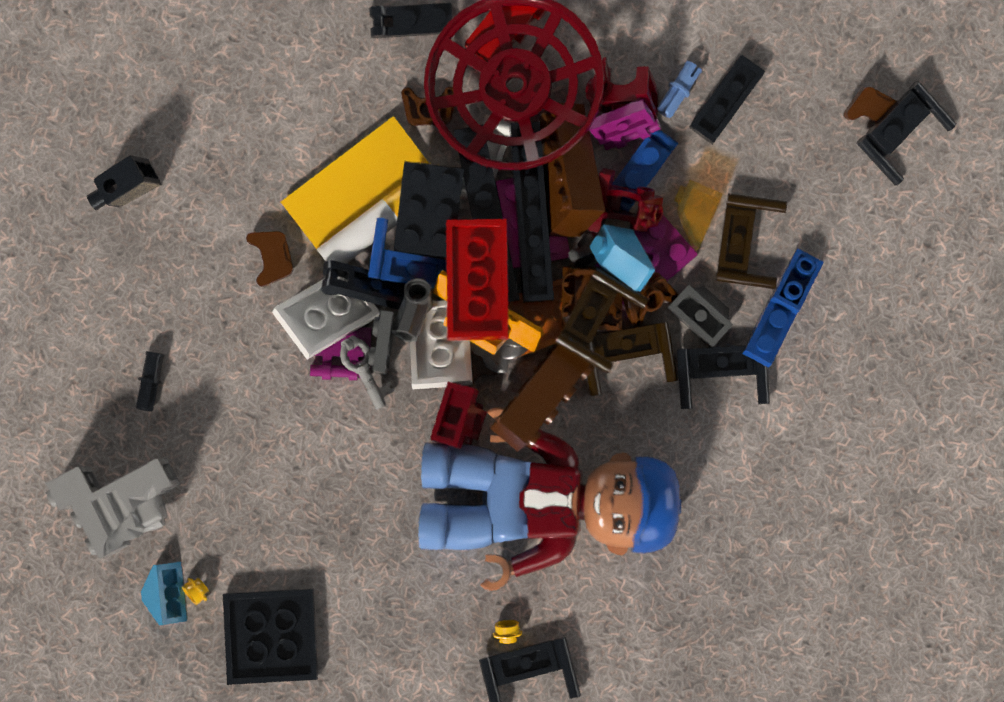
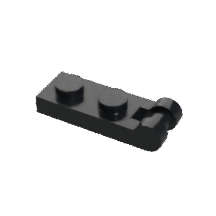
[369,3,452,39]
[321,260,404,310]

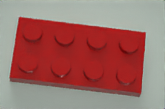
[446,219,509,341]

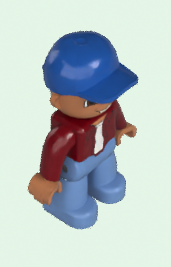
[419,407,681,591]

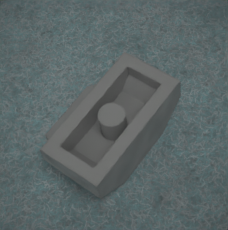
[668,285,733,347]

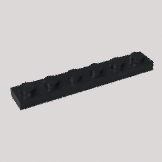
[509,122,554,303]
[454,124,519,303]

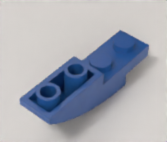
[742,248,824,368]

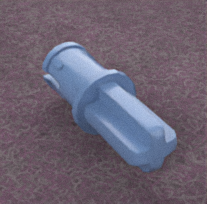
[657,61,702,118]

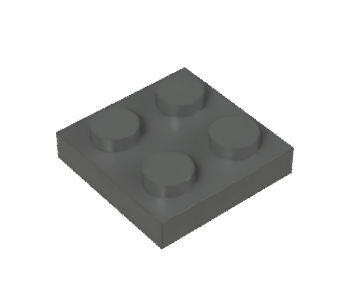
[368,310,396,375]

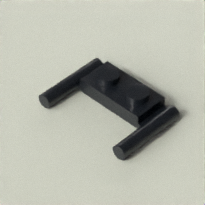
[856,81,957,186]
[677,345,770,409]
[479,637,581,702]

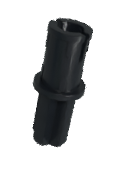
[136,351,165,412]

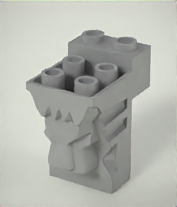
[45,458,181,559]

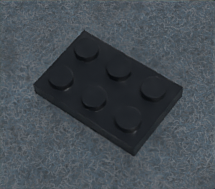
[394,161,464,257]

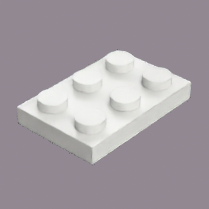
[272,277,380,360]
[410,300,473,389]

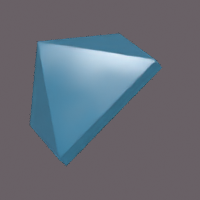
[141,562,187,625]

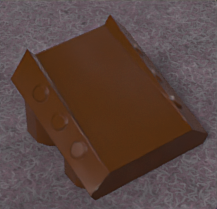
[562,265,623,330]

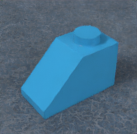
[589,224,655,292]

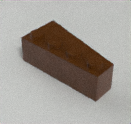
[539,102,605,237]
[490,344,594,452]

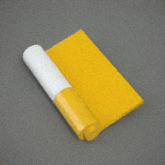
[281,116,439,264]

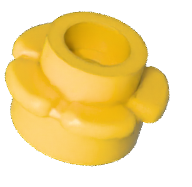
[182,577,209,605]
[493,620,523,644]

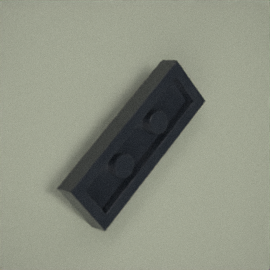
[689,55,766,145]

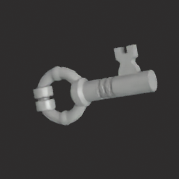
[340,335,395,409]

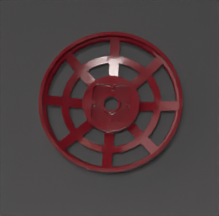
[424,0,605,170]

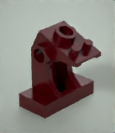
[585,57,659,119]
[588,168,664,233]
[430,381,487,449]

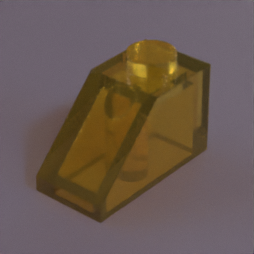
[674,180,723,251]

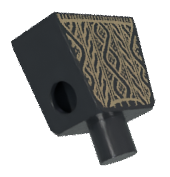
[87,155,162,210]

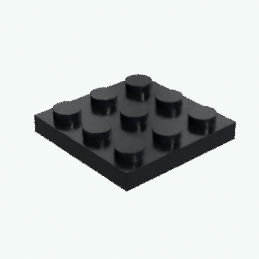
[223,588,318,685]

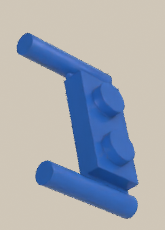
[613,130,678,212]
[368,218,447,289]

